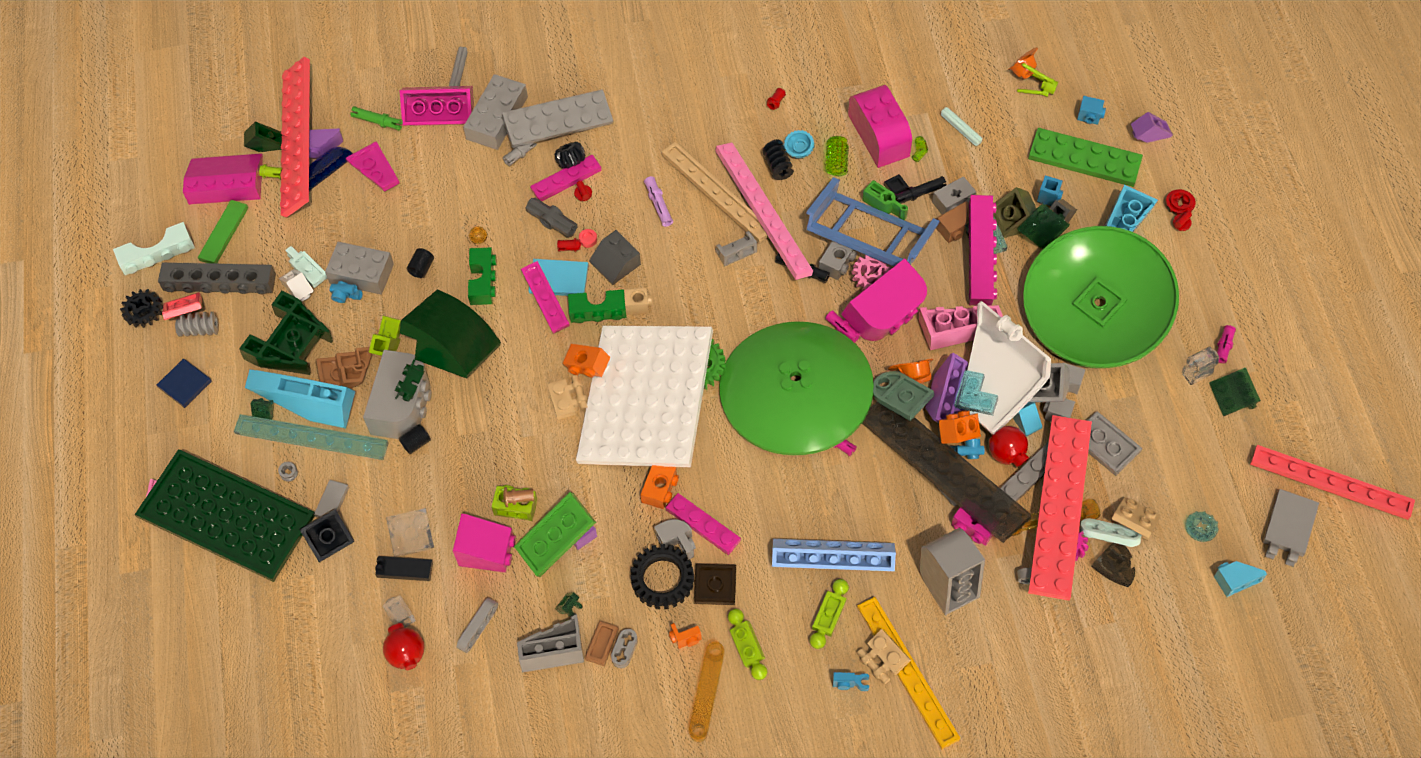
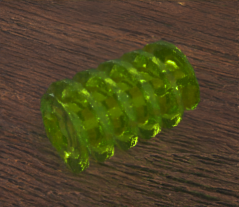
[825,136,849,177]

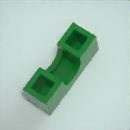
[468,247,497,305]
[568,289,627,323]

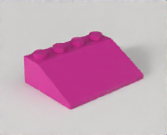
[183,153,263,205]

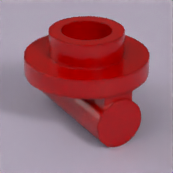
[574,180,592,201]
[1173,211,1192,231]

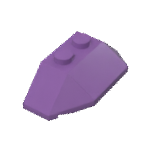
[926,353,968,423]

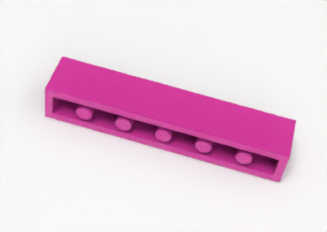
[969,195,997,306]

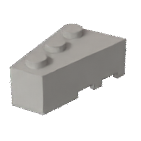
[517,614,584,673]

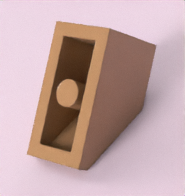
[936,201,969,243]

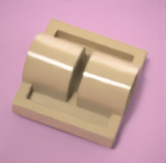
[1111,497,1161,541]

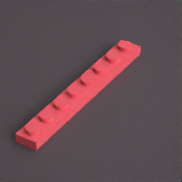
[1250,445,1415,520]

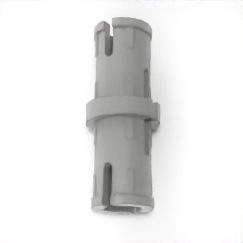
[503,142,537,166]

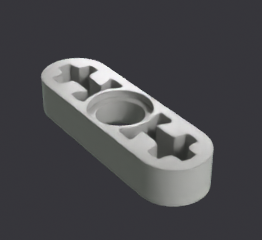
[457,598,498,653]

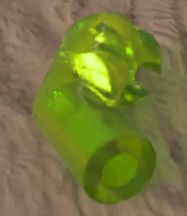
[912,136,928,162]

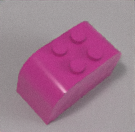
[848,85,912,168]
[841,258,927,341]

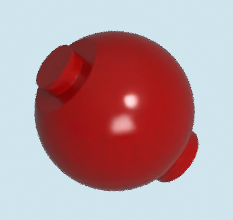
[989,426,1029,468]
[383,623,425,670]

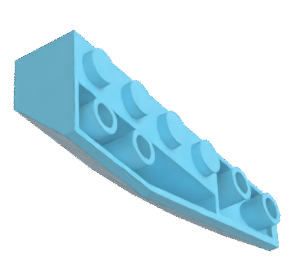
[245,369,355,429]

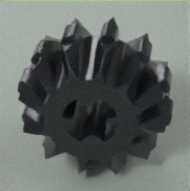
[554,142,586,168]

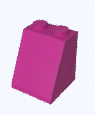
[453,514,516,573]

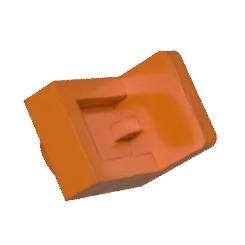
[668,623,702,649]

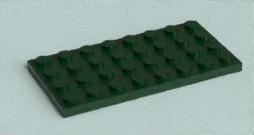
[135,449,315,582]

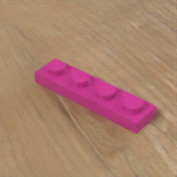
[530,155,602,201]
[521,261,570,334]
[666,493,741,556]

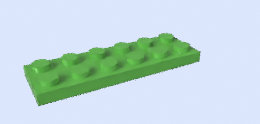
[1028,128,1143,187]

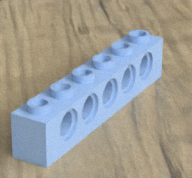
[772,539,896,571]

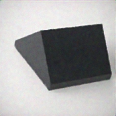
[299,508,354,563]

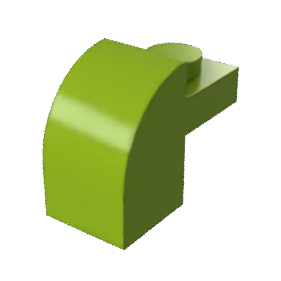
[369,316,401,356]

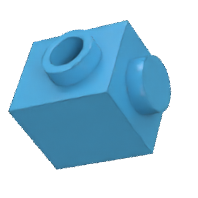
[1077,96,1106,125]
[1037,175,1063,206]

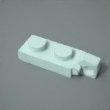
[285,246,327,288]

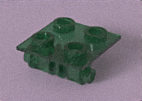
[1017,203,1070,249]
[1209,367,1261,416]

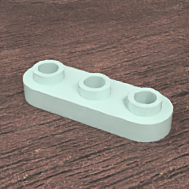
[1080,518,1142,547]

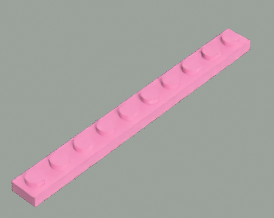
[715,143,813,280]

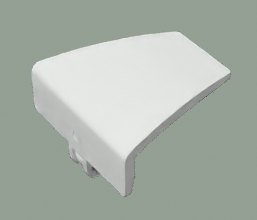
[959,301,1051,435]

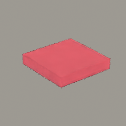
[162,292,202,320]

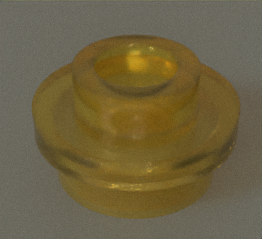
[469,226,487,244]

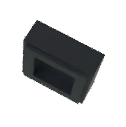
[884,174,909,194]

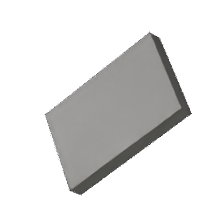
[1087,411,1143,476]

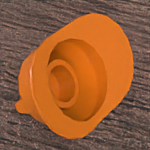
[1008,47,1038,79]
[888,359,933,383]

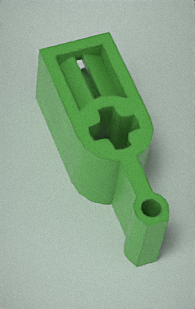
[862,180,908,220]

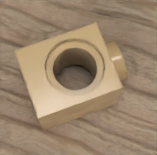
[624,288,652,315]

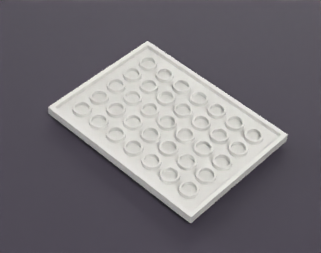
[576,326,713,467]

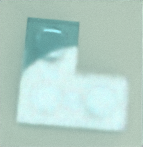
[954,370,998,416]

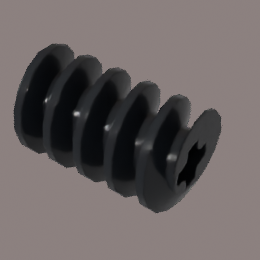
[762,139,794,180]

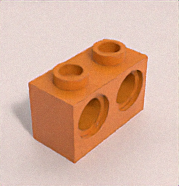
[939,410,981,444]

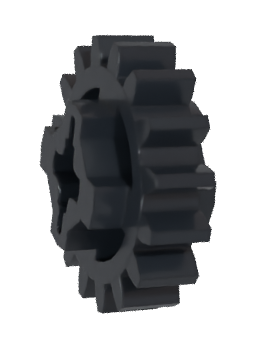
[120,289,163,328]

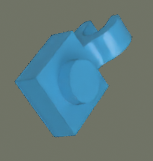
[833,672,869,692]

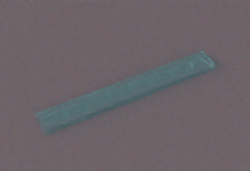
[234,414,389,460]

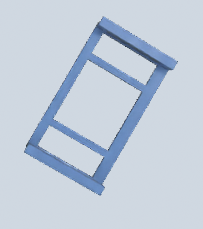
[806,177,940,266]

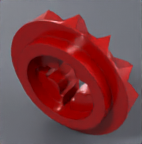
[1166,189,1196,215]

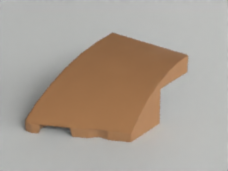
[315,347,372,389]

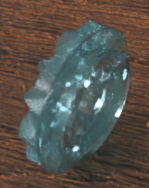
[1185,511,1219,542]

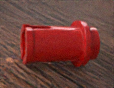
[767,88,786,110]
[557,238,581,252]

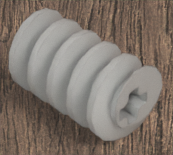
[175,311,218,337]

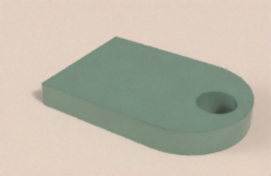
[873,371,935,421]

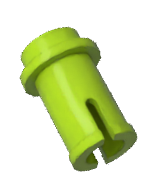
[259,164,282,179]

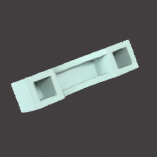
[113,222,195,275]

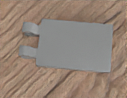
[1263,489,1319,567]

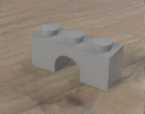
[1043,363,1086,422]

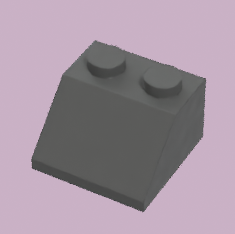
[589,230,641,285]

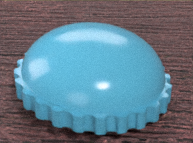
[784,130,815,158]

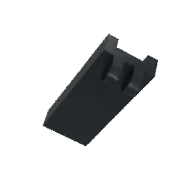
[375,556,433,581]

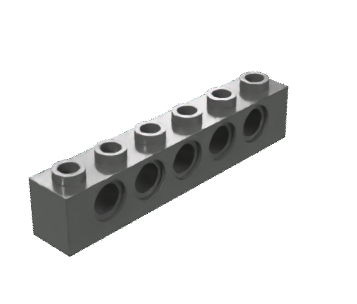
[158,262,276,294]

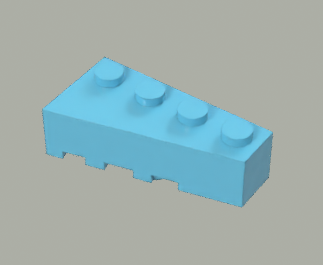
[1105,185,1158,232]

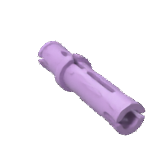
[644,176,673,227]

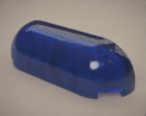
[309,147,353,191]

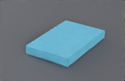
[528,259,589,296]

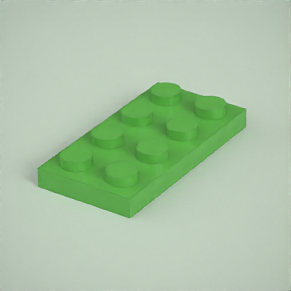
[514,492,596,577]

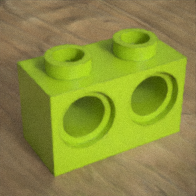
[491,485,538,521]

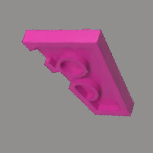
[345,141,400,192]

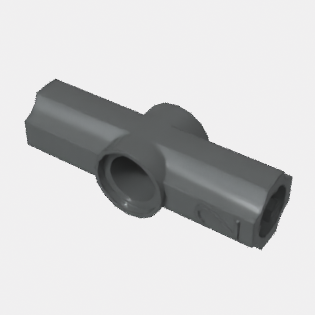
[525,197,578,237]

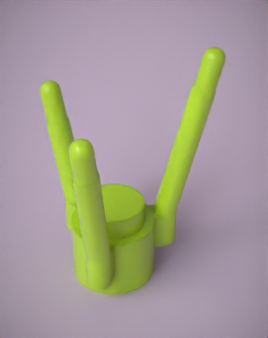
[1017,63,1058,97]

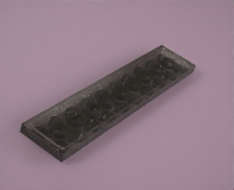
[862,402,1031,543]

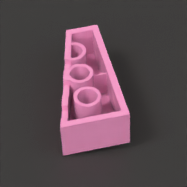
[919,305,1003,350]

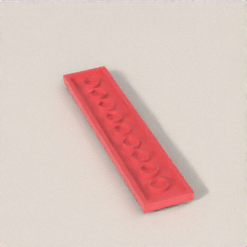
[280,57,310,218]
[1028,415,1092,601]

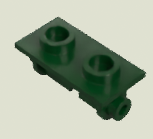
[394,359,425,402]

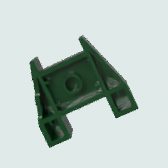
[239,291,333,375]

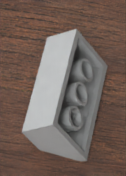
[1029,363,1070,402]

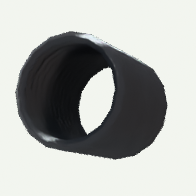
[406,248,434,278]
[399,424,431,454]

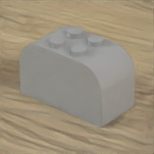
[363,350,432,439]
[920,528,985,615]

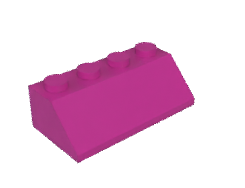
[400,86,474,125]

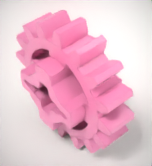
[851,255,892,292]

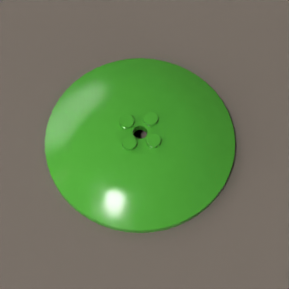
[1023,226,1179,368]
[720,321,874,455]

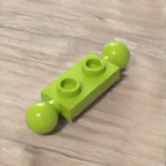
[810,579,849,649]
[728,609,767,680]

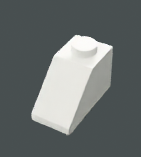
[279,269,313,301]

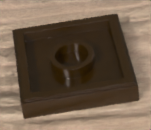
[694,564,736,605]

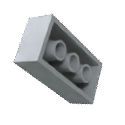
[463,74,528,150]

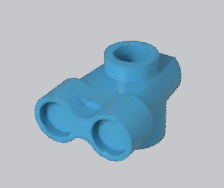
[330,281,363,303]
[950,439,985,459]

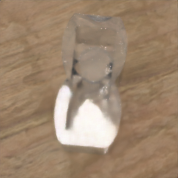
[1182,346,1219,385]

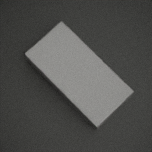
[314,480,349,518]

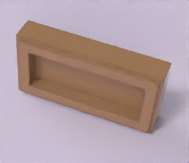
[585,621,619,667]

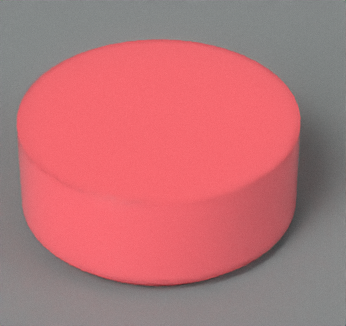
[579,229,597,248]

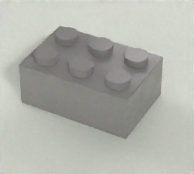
[325,242,394,295]

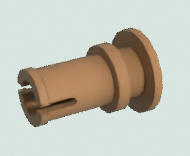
[503,488,534,507]

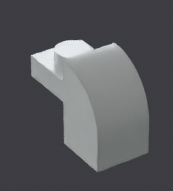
[654,519,696,560]

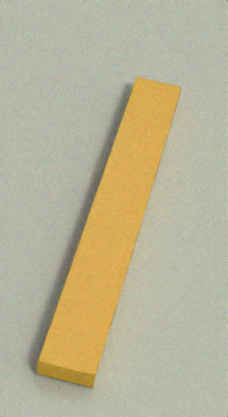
[857,597,960,750]

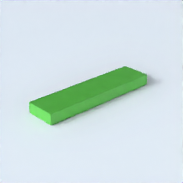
[198,200,248,264]

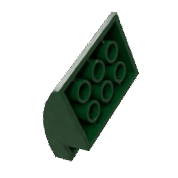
[400,289,501,378]

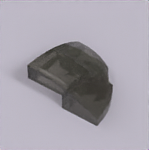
[1091,543,1135,587]

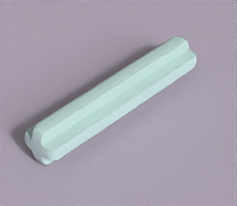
[941,107,983,146]

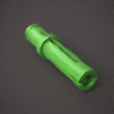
[350,106,403,131]

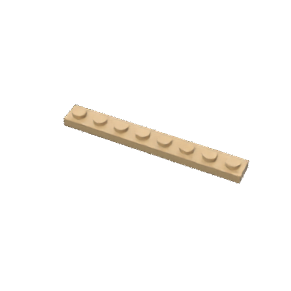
[662,142,768,244]

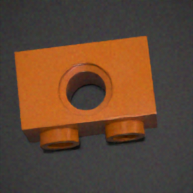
[562,344,610,378]
[641,465,679,509]

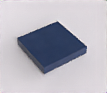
[156,358,212,408]

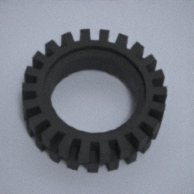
[630,544,694,610]

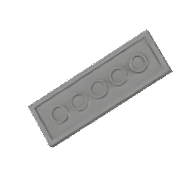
[501,89,613,148]

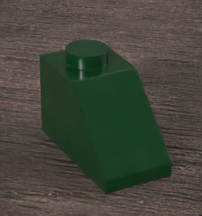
[244,121,282,152]

